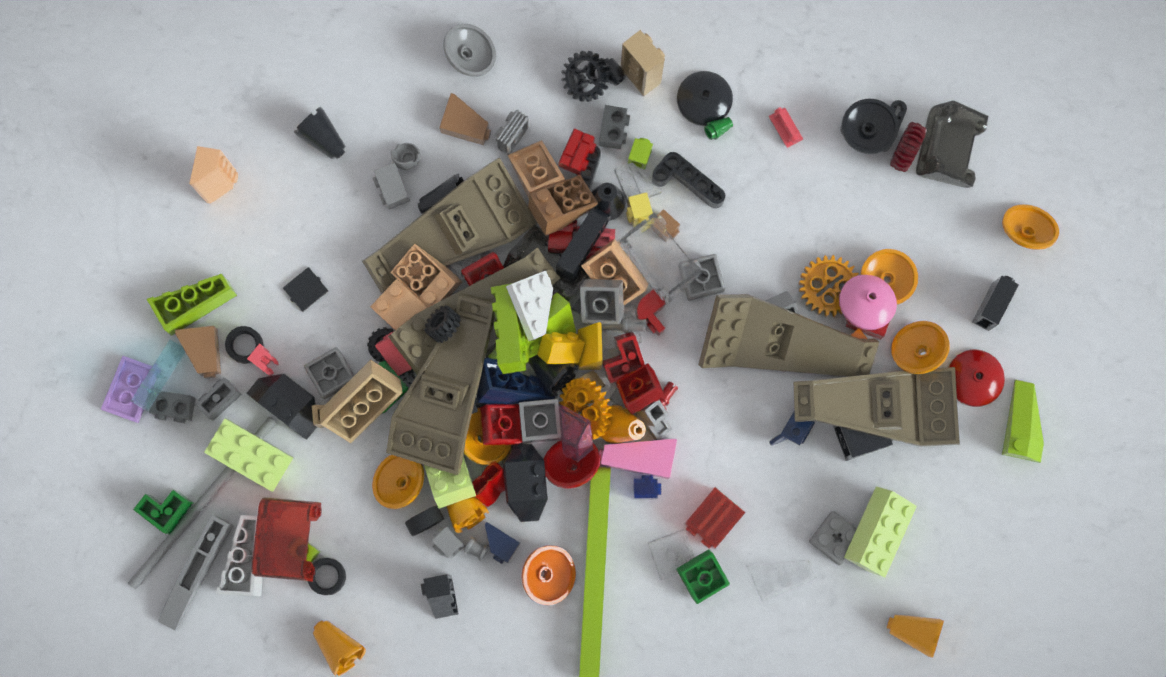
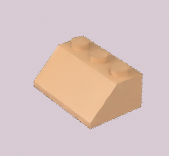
[581,239,648,305]

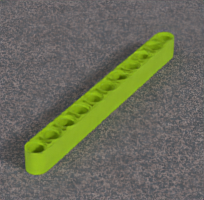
[579,466,611,677]

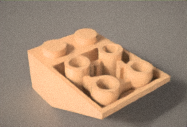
[390,244,462,307]

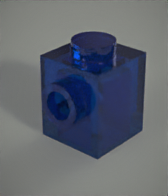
[633,475,661,500]

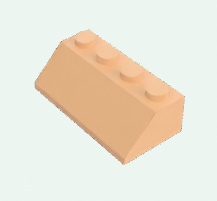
[189,146,238,204]

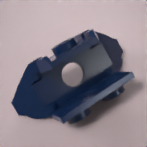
[769,410,815,446]

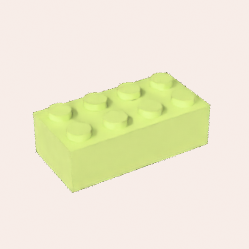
[204,418,294,492]
[424,456,476,508]
[844,486,917,577]

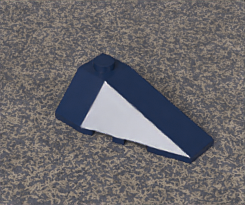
[476,358,555,404]

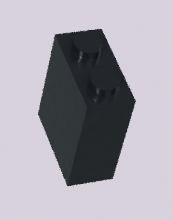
[972,276,1019,331]

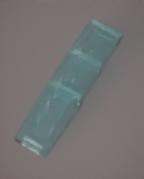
[130,339,185,411]

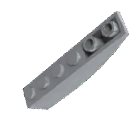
[158,515,234,631]

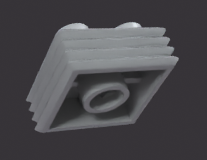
[495,110,529,155]
[679,254,725,301]
[304,347,354,400]
[809,511,857,565]

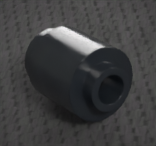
[603,58,626,86]

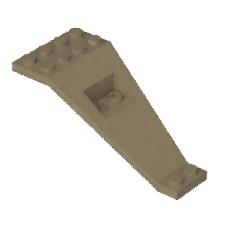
[793,367,960,447]

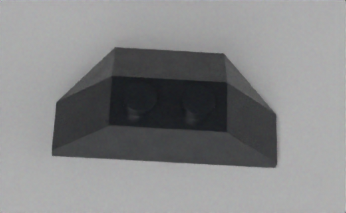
[246,374,317,440]
[503,444,548,522]

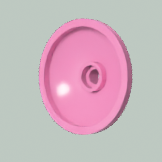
[839,275,897,330]

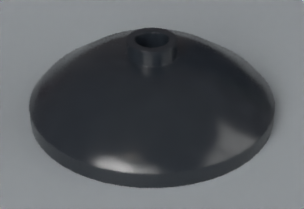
[677,71,733,126]
[841,98,899,154]

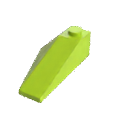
[1002,380,1044,463]

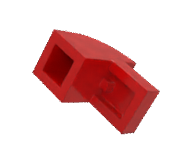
[637,289,665,336]

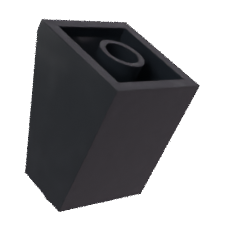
[833,414,894,461]

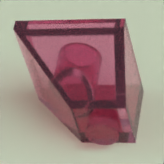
[559,405,593,462]

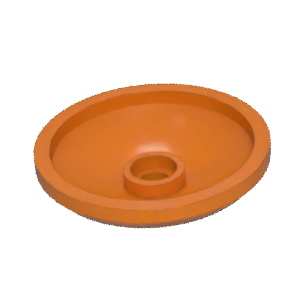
[522,545,576,605]

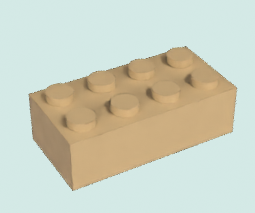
[621,30,665,96]
[320,360,402,443]

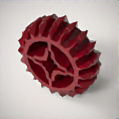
[890,122,926,172]

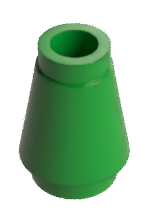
[704,117,733,140]

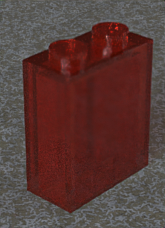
[684,487,745,549]

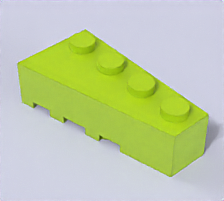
[147,274,237,336]
[491,283,529,374]
[525,293,576,359]

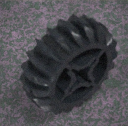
[561,51,611,102]

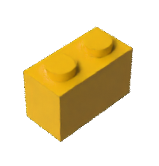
[537,332,585,364]

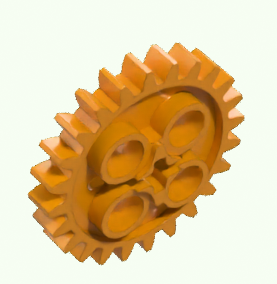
[798,255,859,317]
[559,377,612,441]

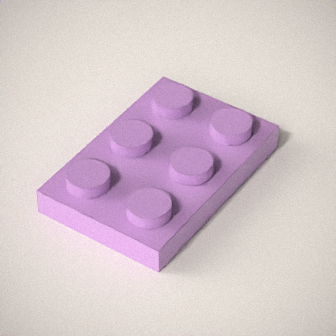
[101,356,160,423]

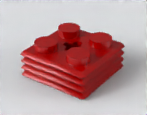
[461,252,504,286]
[616,363,664,414]
[480,404,523,445]

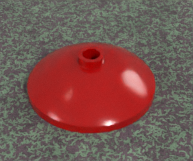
[948,349,1005,407]
[544,437,600,489]

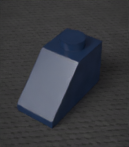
[485,522,521,564]

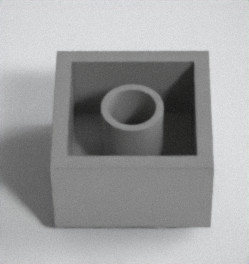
[580,279,624,325]
[519,399,562,444]

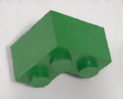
[133,490,193,534]

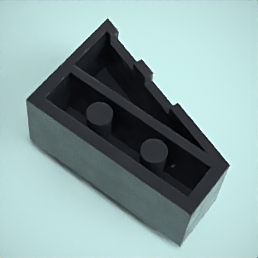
[421,574,459,619]

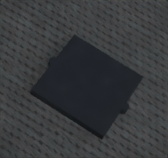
[283,267,328,312]

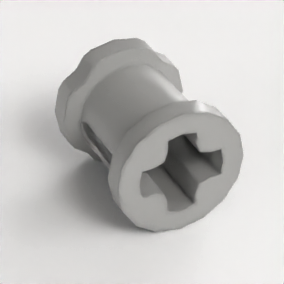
[464,536,489,561]

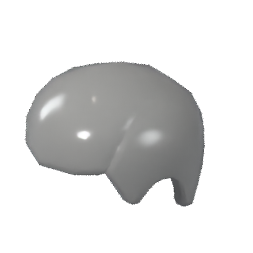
[391,143,421,170]

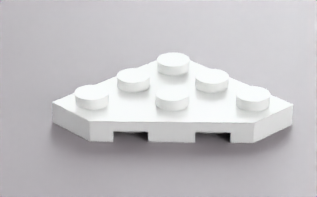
[506,271,553,342]

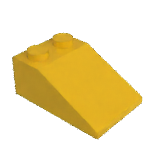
[575,322,602,370]

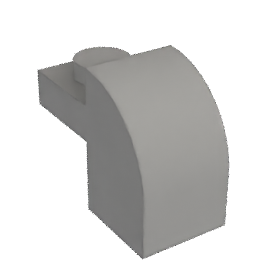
[636,400,672,440]

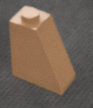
[440,93,491,145]
[175,326,221,378]

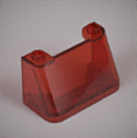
[252,497,322,582]

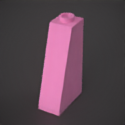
[599,439,677,479]

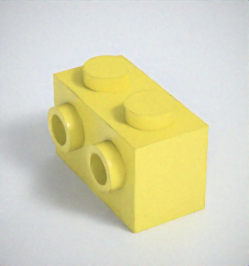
[626,192,653,229]

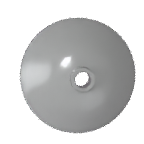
[443,24,496,77]

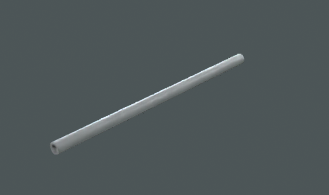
[128,417,277,589]

